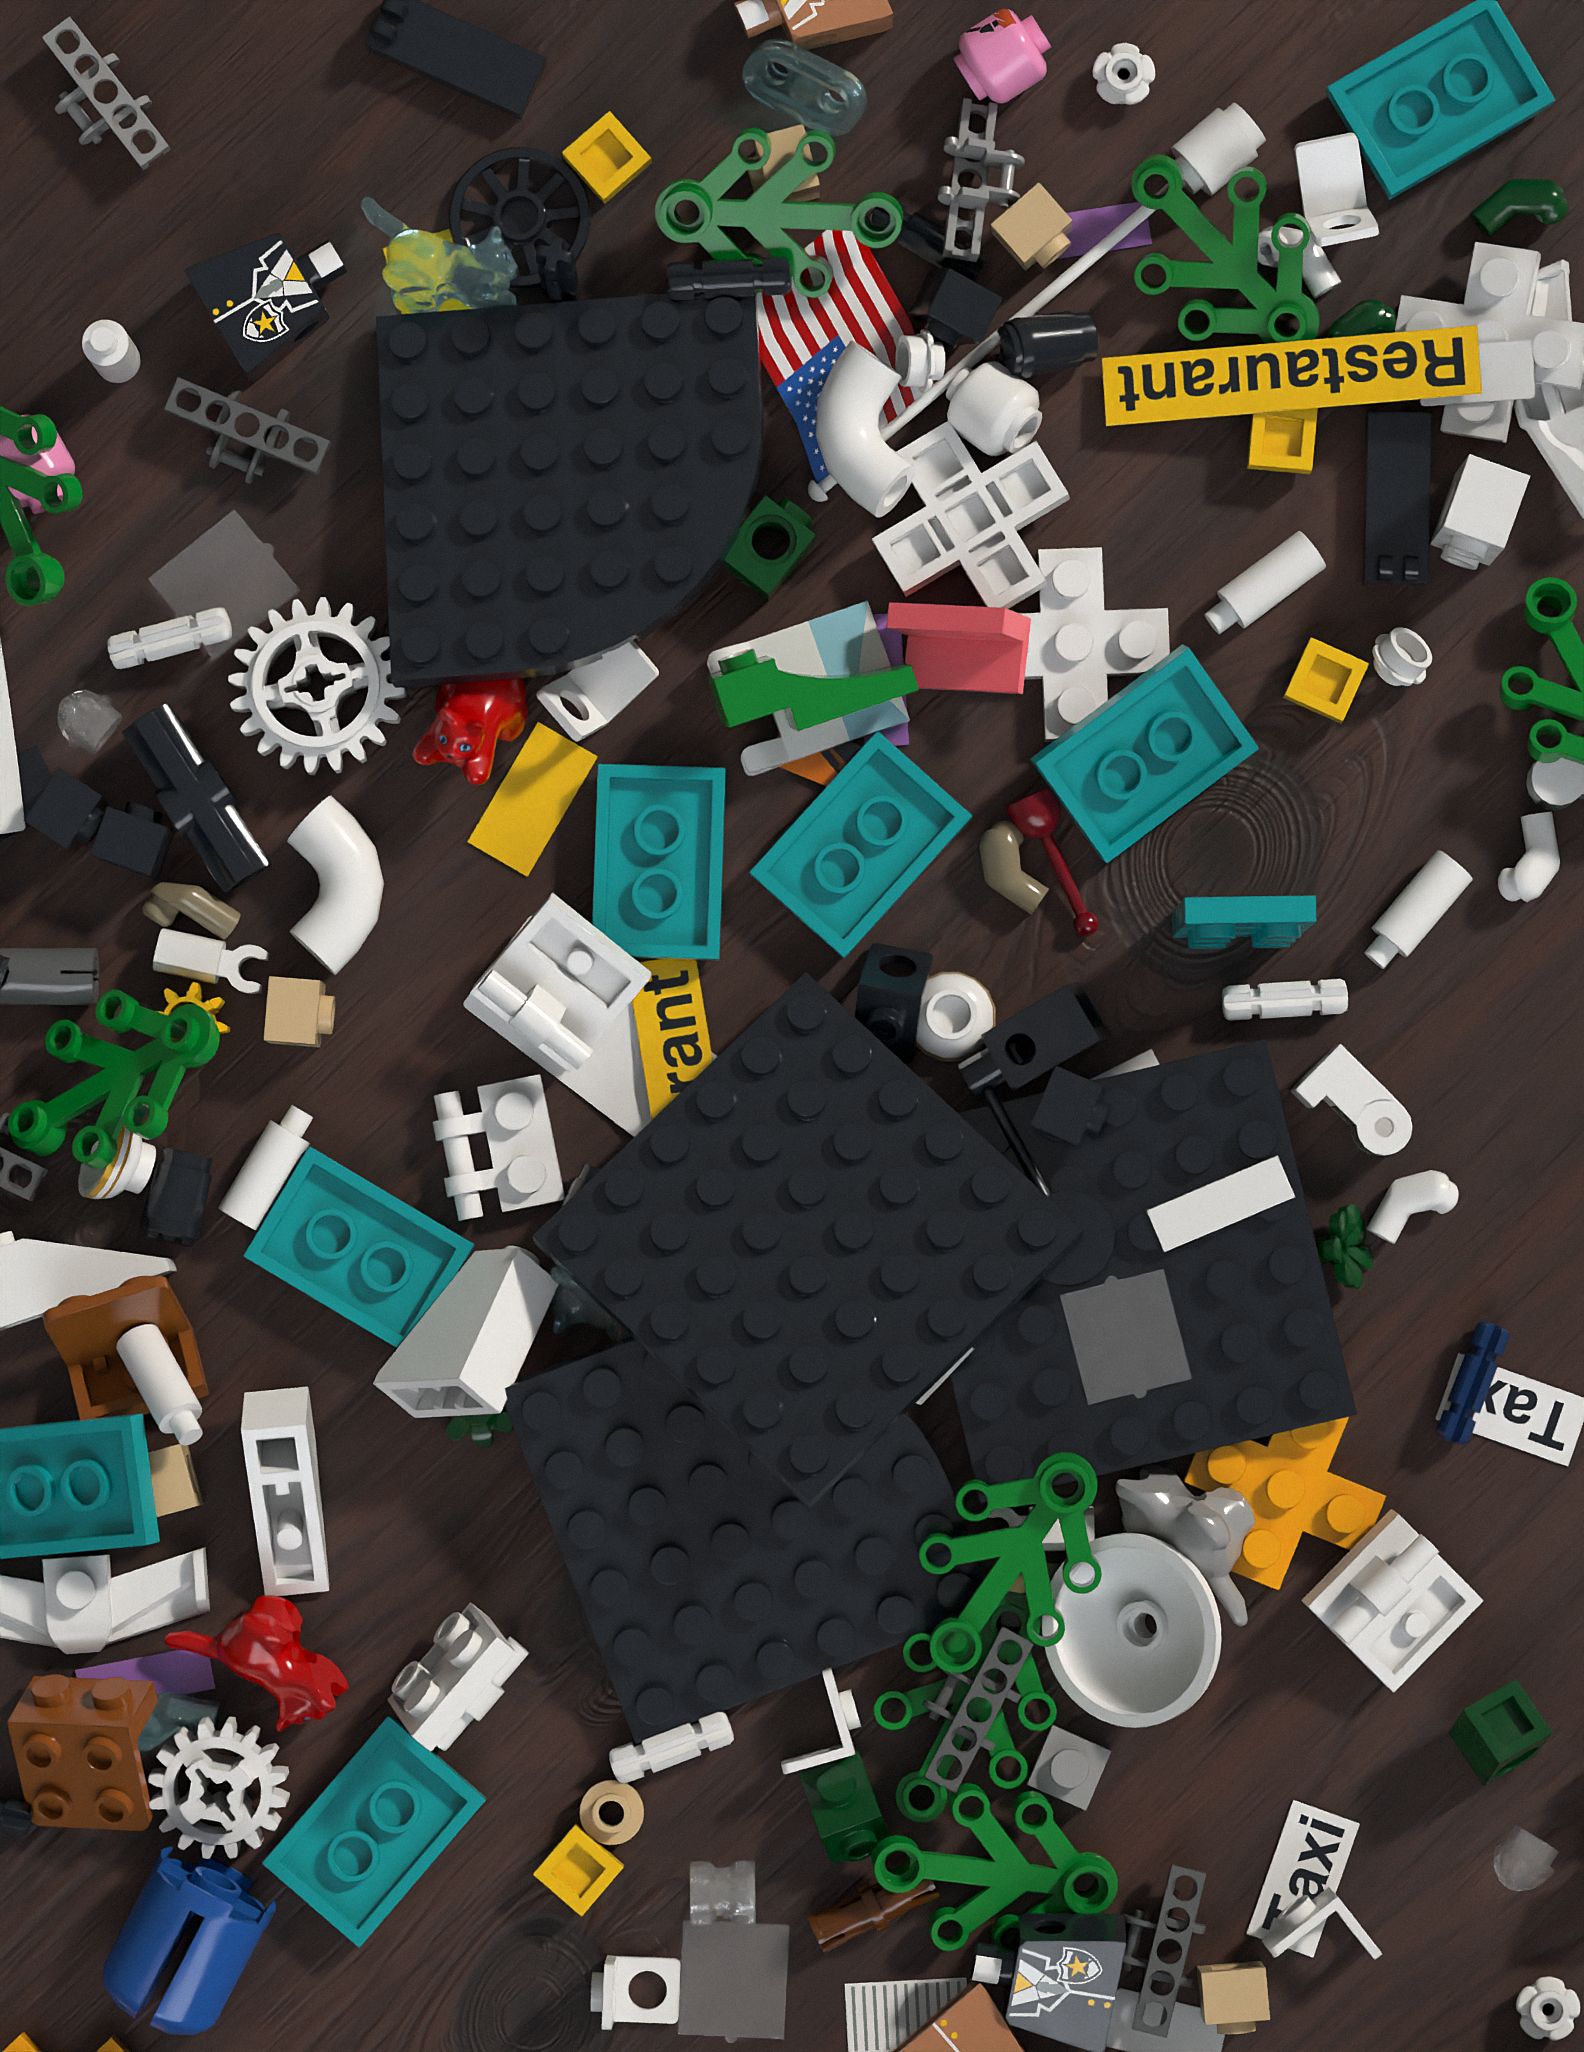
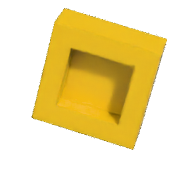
[562,111,652,204]
[1247,408,1318,474]
[1283,637,1369,724]
[533,1823,624,1917]

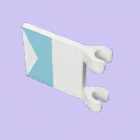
[707,601,910,776]

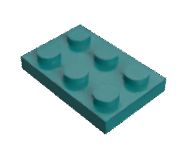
[1325,0,1556,200]
[1030,644,1259,863]
[749,731,972,959]
[592,764,726,961]
[1172,896,1316,949]
[244,1146,475,1348]
[0,1413,160,1559]
[262,1715,487,1948]

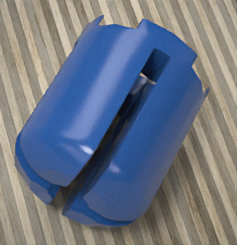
[103,1847,276,2035]

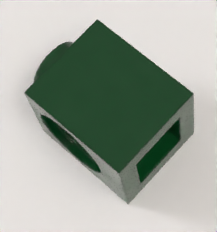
[721,495,816,602]
[1449,1679,1552,1787]

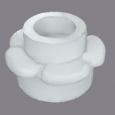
[1093,43,1155,105]
[895,329,945,393]
[1372,627,1432,686]
[1516,1977,1580,2041]

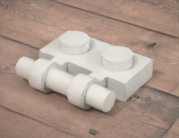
[432,1074,565,1221]

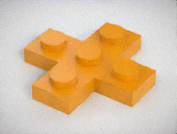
[1183,1417,1386,1590]

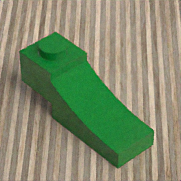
[706,649,919,731]

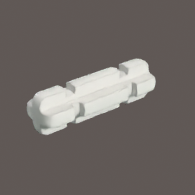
[107,607,232,669]
[1222,979,1348,1021]
[609,1711,734,1783]

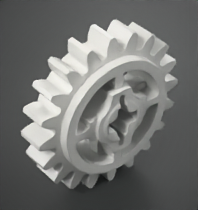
[228,597,406,775]

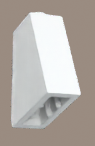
[373,1246,559,1418]

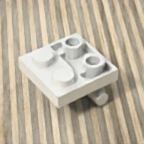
[470,893,652,1073]
[1301,1509,1483,1692]
[387,1602,529,1752]

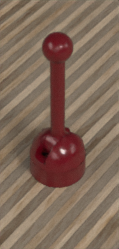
[1005,787,1099,936]

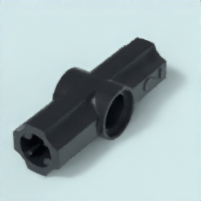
[122,703,272,894]

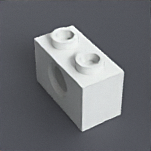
[1430,454,1530,570]

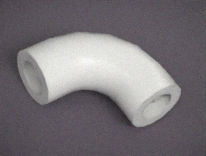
[816,340,916,518]
[287,796,384,975]

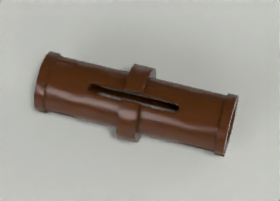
[807,1879,940,1954]

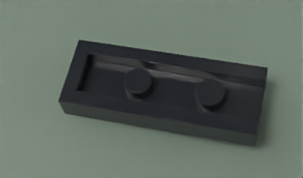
[365,0,548,120]
[1362,411,1431,586]

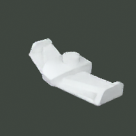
[1513,259,1584,519]
[0,1547,210,1654]

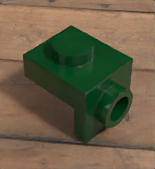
[798,1750,890,1863]

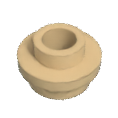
[580,1780,644,1845]

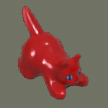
[412,678,528,785]
[164,1595,349,1732]

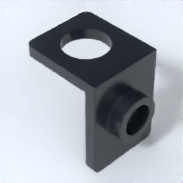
[855,943,933,1064]

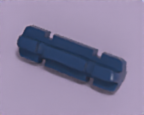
[1436,1321,1509,1445]

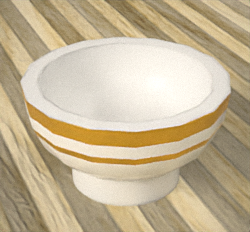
[916,972,996,1062]
[78,1125,156,1199]

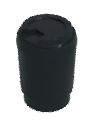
[997,311,1098,379]
[140,1147,213,1247]

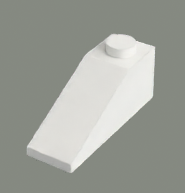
[0,1231,177,1331]
[241,1387,329,1596]

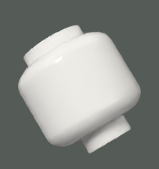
[946,361,1042,457]

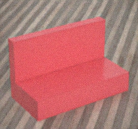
[886,602,1031,694]

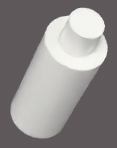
[82,320,140,383]
[1204,531,1326,634]
[1364,850,1473,969]
[218,1105,313,1231]
[116,1324,203,1446]

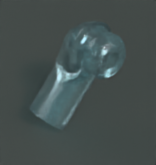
[137,1692,220,1751]

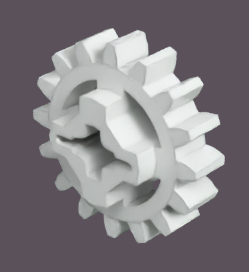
[148,1716,290,1859]

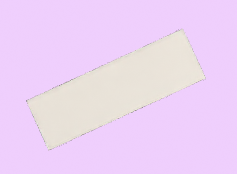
[1147,1155,1295,1252]

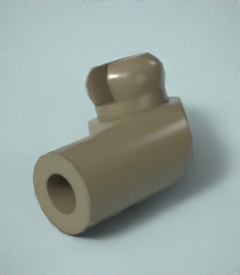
[979,820,1049,915]
[142,882,241,940]

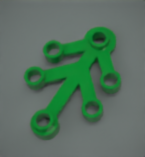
[655,128,903,298]
[1131,154,1320,344]
[0,406,82,606]
[1499,577,1584,765]
[8,990,220,1169]
[919,1452,1102,1673]
[874,1591,1057,1822]
[871,1783,1118,1951]

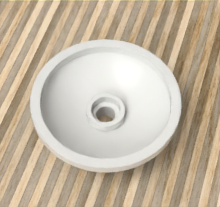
[1042,1533,1221,1728]

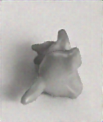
[1115,1464,1255,1627]

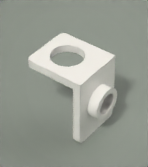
[1294,133,1379,247]
[536,640,659,742]
[781,1668,861,1774]
[1262,1887,1382,1960]
[591,1955,681,2030]

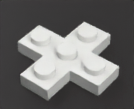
[1395,242,1584,443]
[872,421,1070,609]
[1019,547,1170,742]

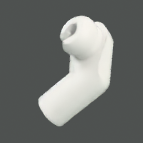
[1258,226,1341,298]
[1498,812,1560,902]
[1366,1170,1459,1244]

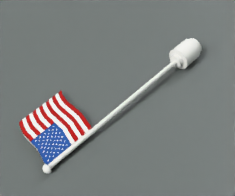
[756,102,1266,502]

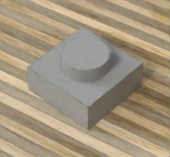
[1026,1724,1111,1810]

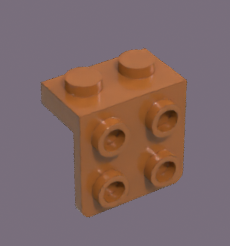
[42,1276,209,1420]
[7,1674,158,1831]

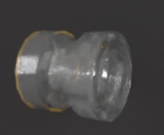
[690,1861,756,1926]

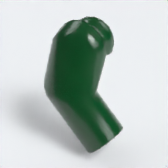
[1470,178,1569,237]
[1328,299,1397,338]

